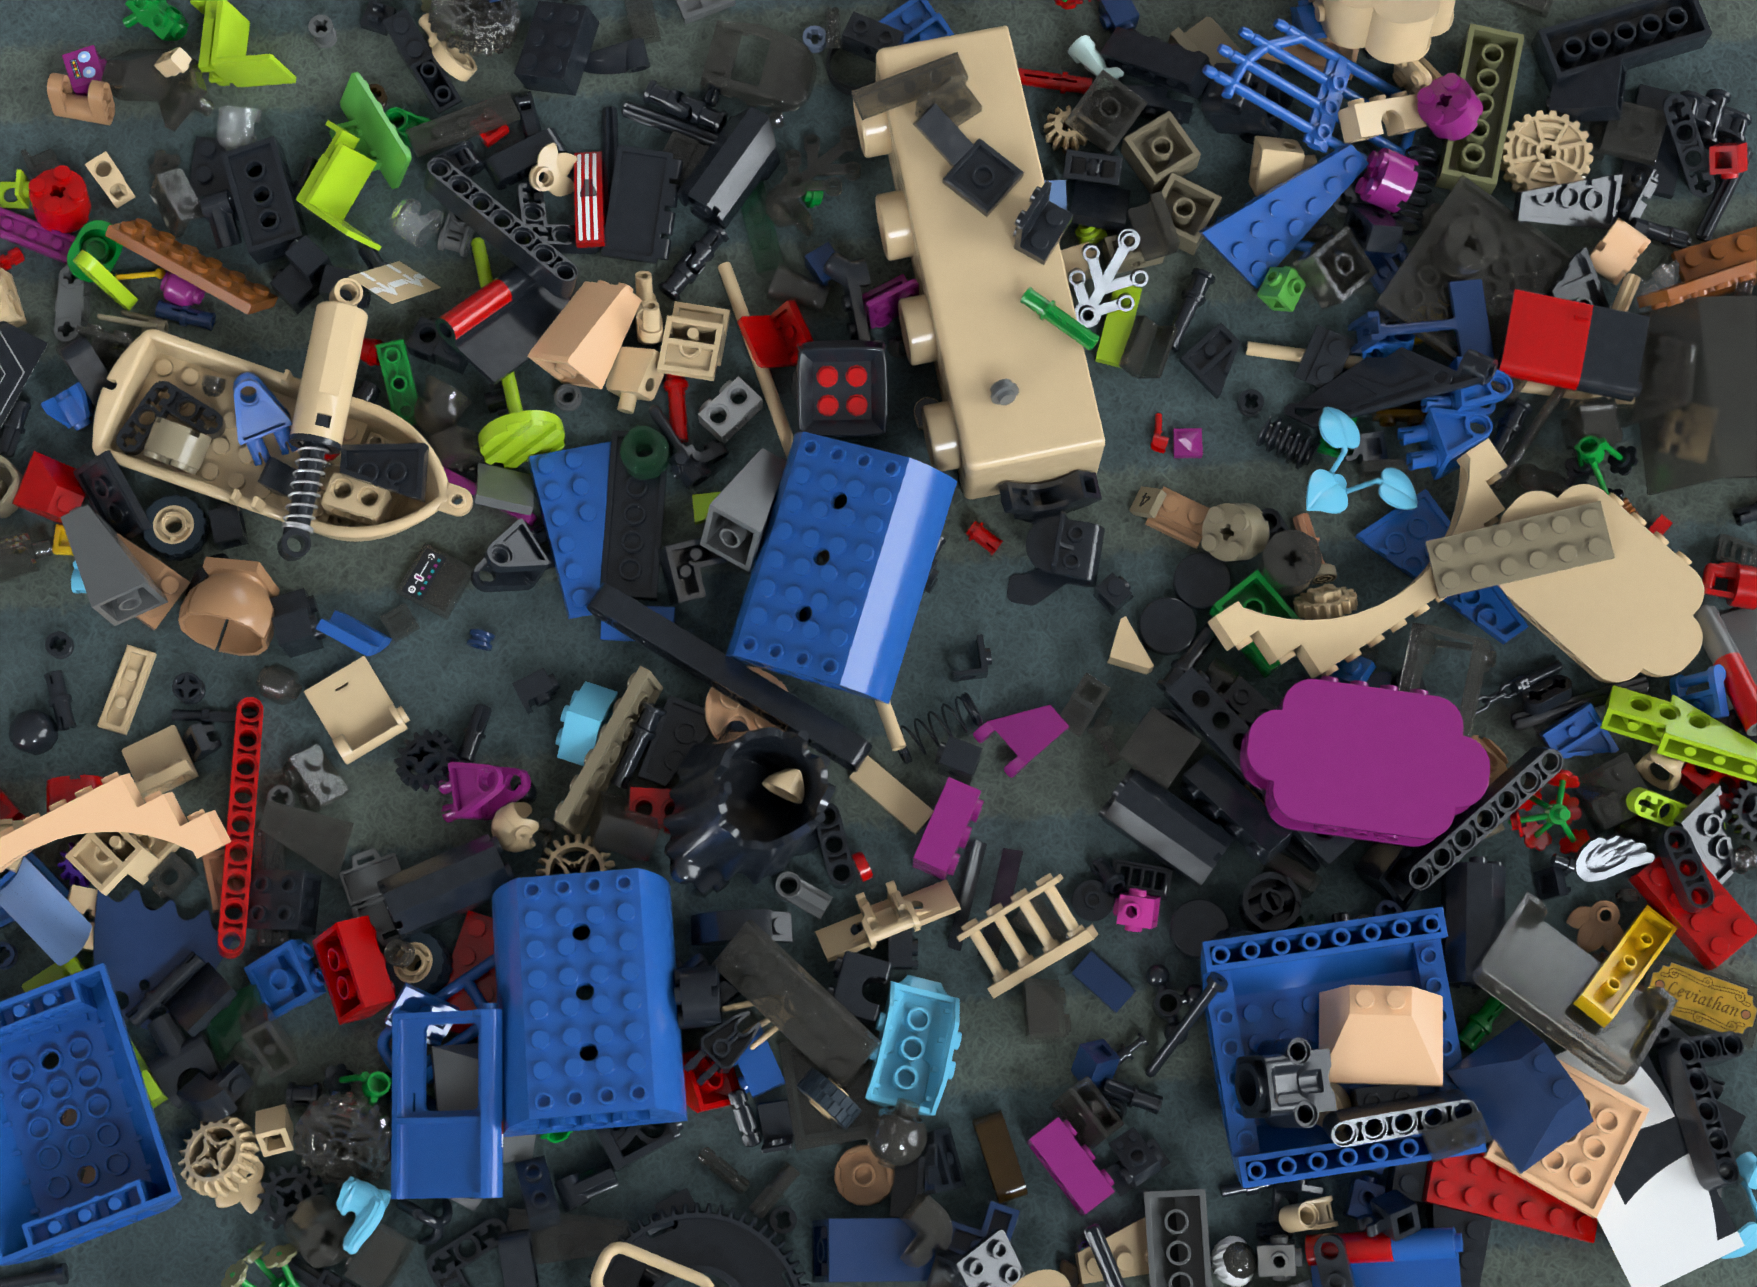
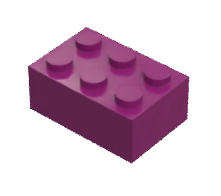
[912,777,984,880]
[1026,1117,1115,1216]

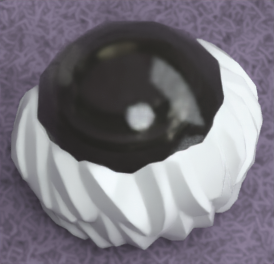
[1210,1236,1257,1287]

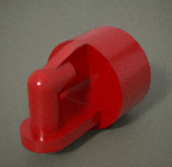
[1702,562,1757,610]

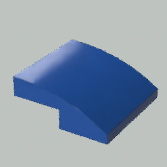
[879,0,954,44]
[316,610,393,656]

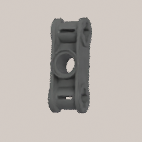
[54,265,91,346]

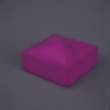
[1173,428,1203,458]

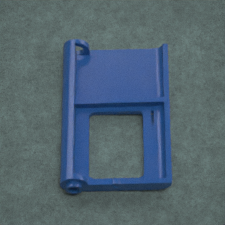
[391,1003,503,1199]

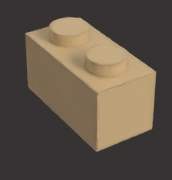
[154,47,192,78]

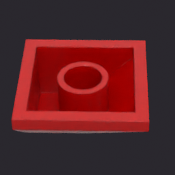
[12,451,85,525]
[683,1050,740,1113]

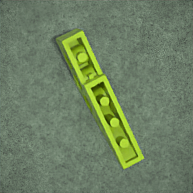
[1600,685,1757,783]

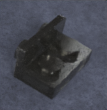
[149,169,204,238]

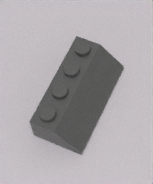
[1144,1189,1212,1287]

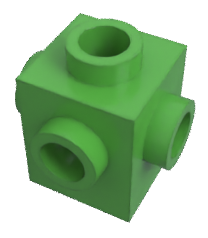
[1257,266,1306,312]

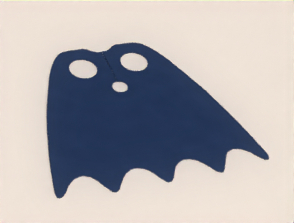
[93,889,235,1030]

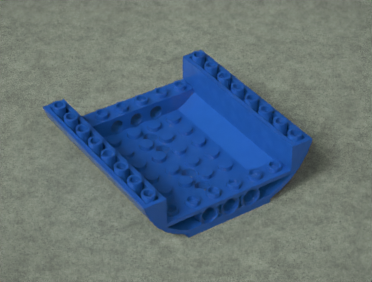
[1201,907,1487,1188]

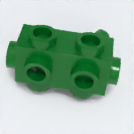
[122,0,189,41]

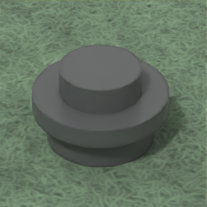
[990,379,1019,405]

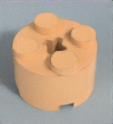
[1590,218,1651,286]

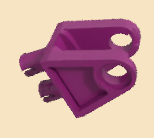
[438,762,531,823]

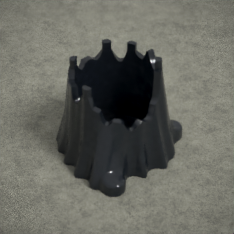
[663,721,836,885]

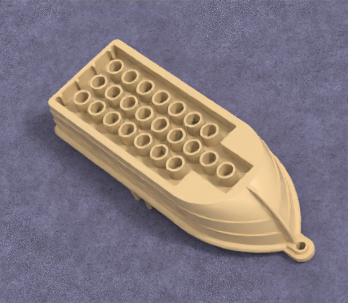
[92,329,473,542]

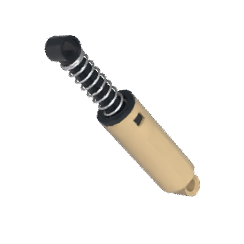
[277,278,368,561]

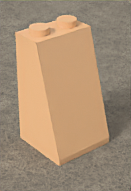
[527,280,642,389]

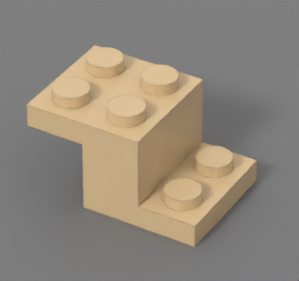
[657,301,731,381]
[65,832,181,896]

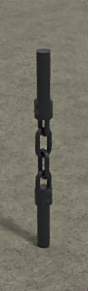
[1457,660,1563,720]

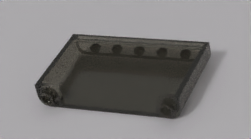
[1473,891,1678,1085]

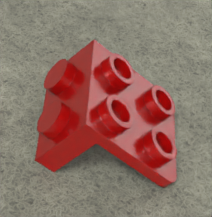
[737,300,814,368]

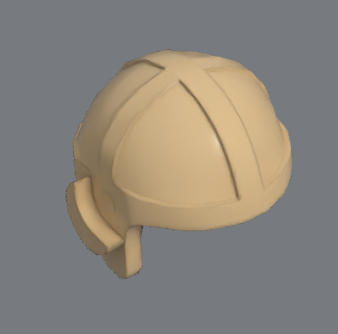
[491,802,539,853]

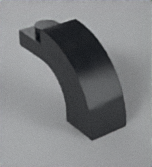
[691,909,793,946]

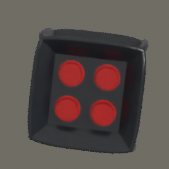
[797,340,888,437]

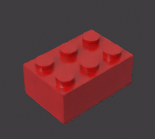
[312,915,396,1025]

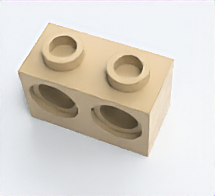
[321,472,393,526]

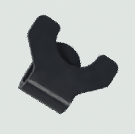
[1007,511,1105,606]

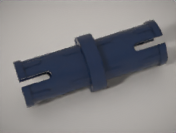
[155,300,216,331]

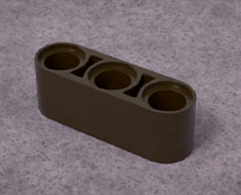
[972,1110,1028,1204]

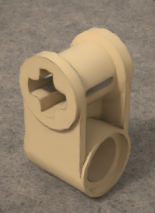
[1279,1196,1339,1233]

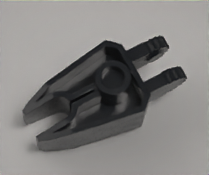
[684,1011,761,1086]

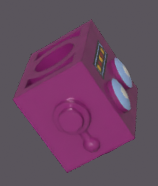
[62,45,111,96]

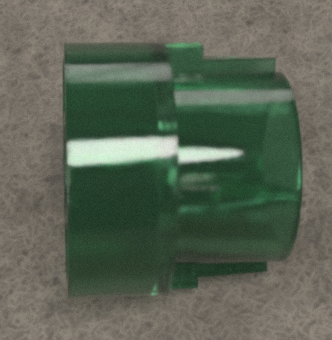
[620,424,670,479]

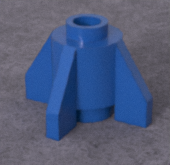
[41,382,94,431]

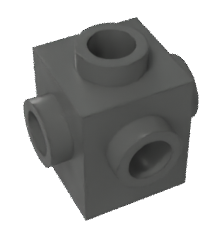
[1257,1234,1303,1281]

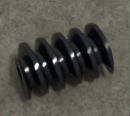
[1256,415,1322,470]

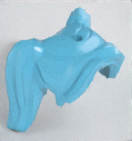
[336,1176,391,1255]

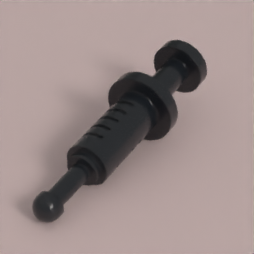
[1116,1032,1149,1067]

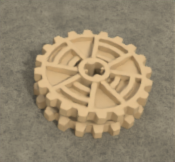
[1500,110,1593,193]

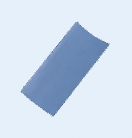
[0,856,92,966]

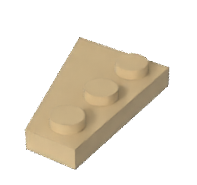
[1075,1217,1149,1284]

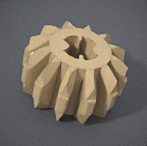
[1043,105,1091,154]

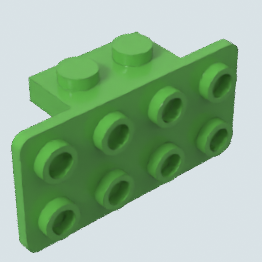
[329,72,411,189]

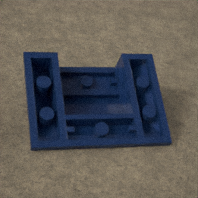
[1445,1020,1594,1174]

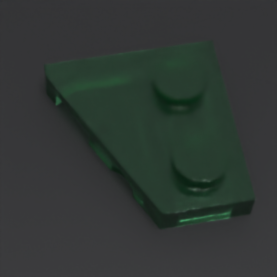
[206,985,266,1061]

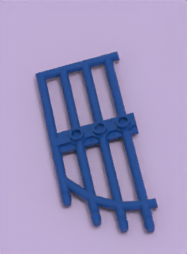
[1202,18,1416,169]

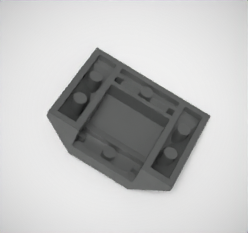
[430,1043,536,1163]

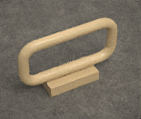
[590,1241,715,1287]

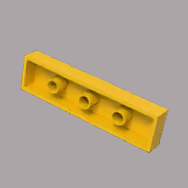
[1573,905,1677,1028]

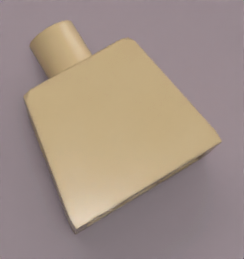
[1248,136,1317,196]
[606,346,665,414]

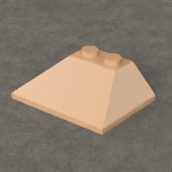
[1319,985,1443,1087]

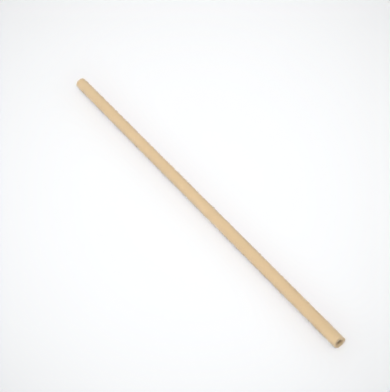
[718,262,906,751]

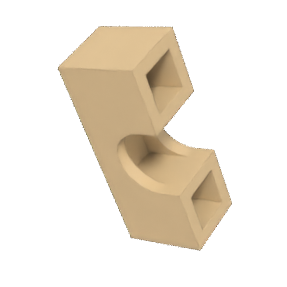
[1338,91,1426,144]

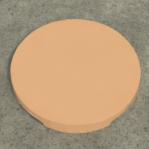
[705,667,788,740]

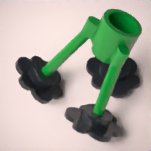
[1565,436,1638,501]
[323,1063,392,1138]

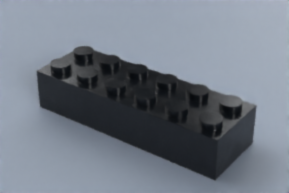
[1531,0,1712,93]

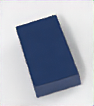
[1071,951,1136,1014]

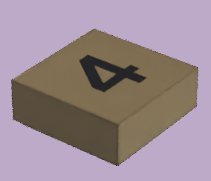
[1129,486,1167,519]

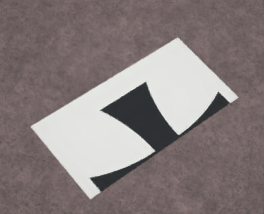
[1556,1021,1745,1287]

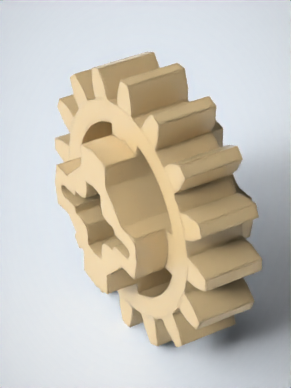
[1293,584,1358,620]

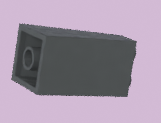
[700,448,786,572]
[61,505,168,626]

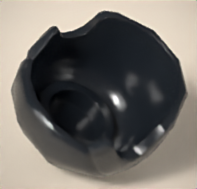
[9,709,58,755]

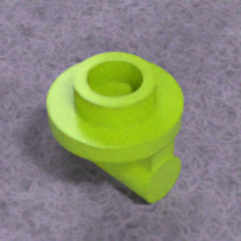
[1075,224,1107,244]

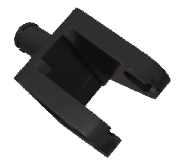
[471,519,555,592]

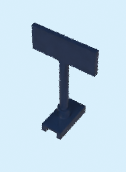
[1347,279,1494,359]

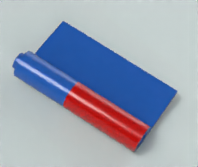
[1305,1227,1463,1287]

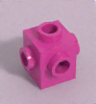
[1113,888,1161,932]

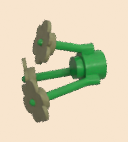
[221,1241,301,1287]

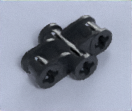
[1672,88,1752,150]

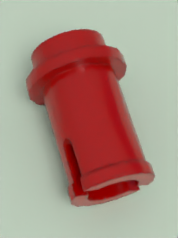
[966,521,1003,555]

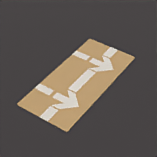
[349,261,441,304]

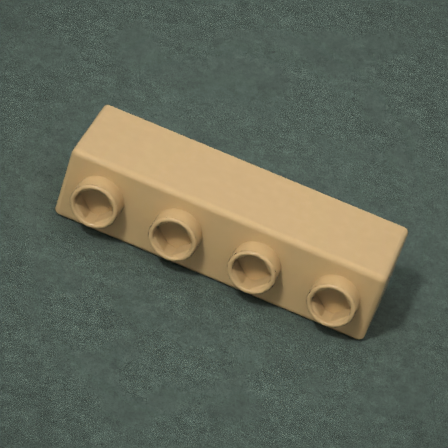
[853,25,1105,499]

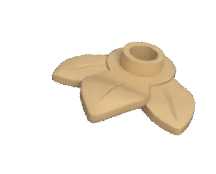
[529,143,577,196]
[210,1158,265,1214]

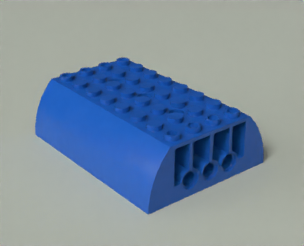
[726,432,957,704]
[492,868,688,1137]
[0,963,182,1266]

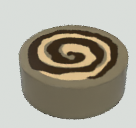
[1308,563,1337,584]

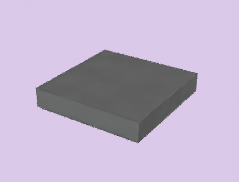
[474,463,534,515]

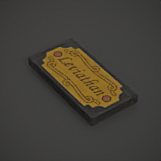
[1635,954,1757,1049]

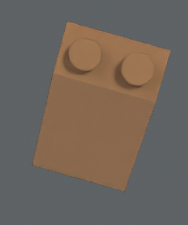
[117,533,191,631]

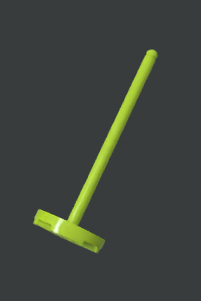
[471,237,565,469]

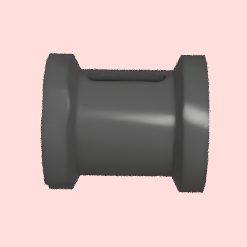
[308,15,337,48]

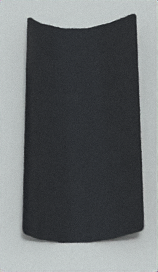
[948,839,1023,958]

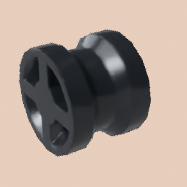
[172,672,206,705]

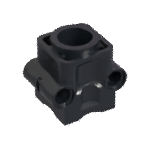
[1201,54,1293,145]
[1235,1037,1337,1128]

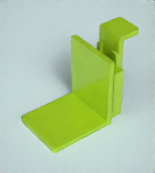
[190,0,297,87]
[296,120,382,251]

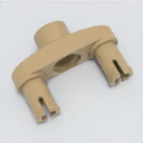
[635,271,664,345]

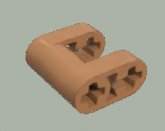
[47,73,115,126]

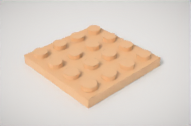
[1484,1059,1650,1218]

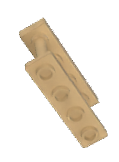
[957,873,1098,999]

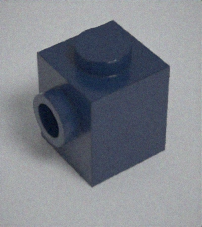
[1098,0,1139,35]
[1343,1175,1385,1219]

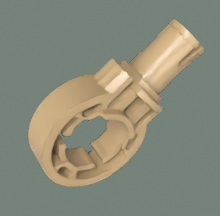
[418,13,477,82]

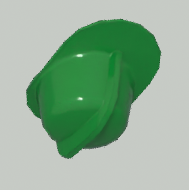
[67,220,123,282]

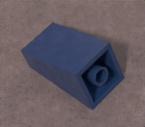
[812,1218,939,1283]

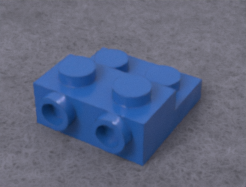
[244,939,327,1021]

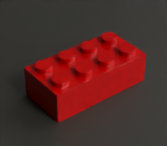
[1628,840,1757,971]

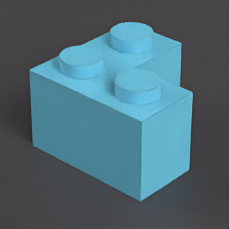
[555,681,618,766]

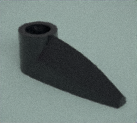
[584,38,651,74]

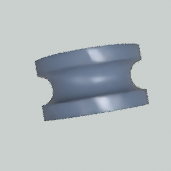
[802,25,827,53]

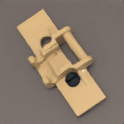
[815,880,961,962]

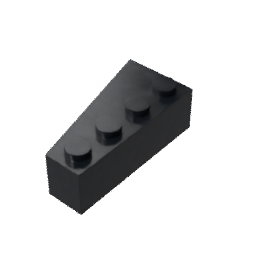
[1426,1204,1493,1287]

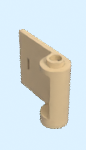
[303,656,410,765]

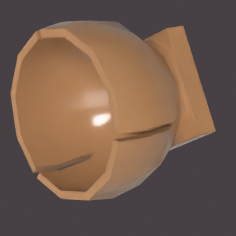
[178,557,280,656]

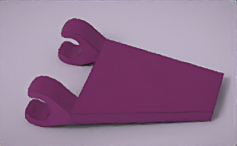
[973,705,1070,778]

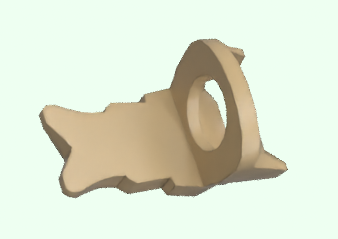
[1633,744,1685,791]

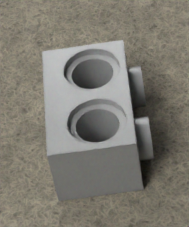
[698,376,763,444]

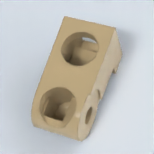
[85,151,135,209]

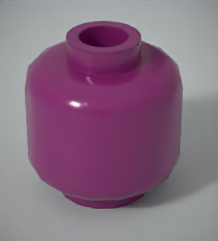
[160,271,206,307]

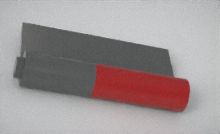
[1693,605,1757,736]

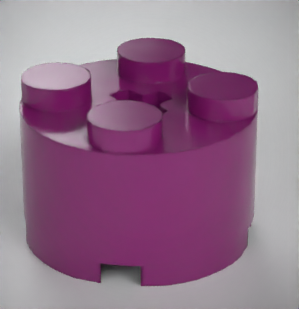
[1417,73,1483,141]
[1355,148,1418,213]

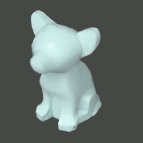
[1068,35,1124,92]

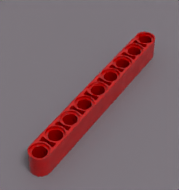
[217,697,264,959]

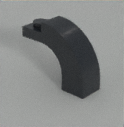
[998,470,1102,519]

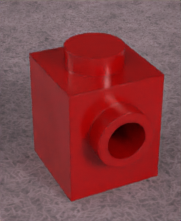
[1709,142,1748,179]

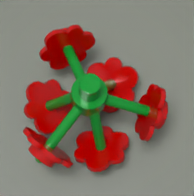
[1508,769,1591,854]

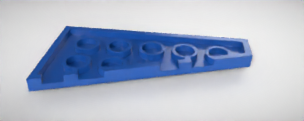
[1198,143,1369,289]
[527,441,611,619]
[1355,489,1529,645]

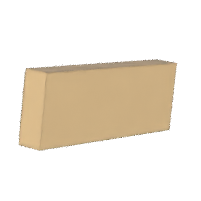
[97,645,157,736]
[849,756,934,835]

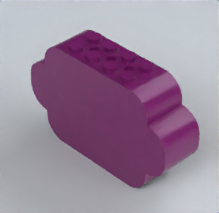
[1240,676,1490,847]

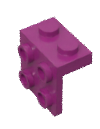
[862,274,919,330]

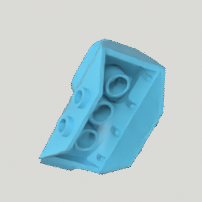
[865,975,962,1116]

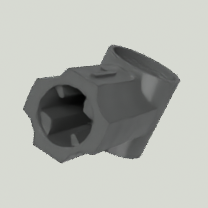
[775,872,833,920]

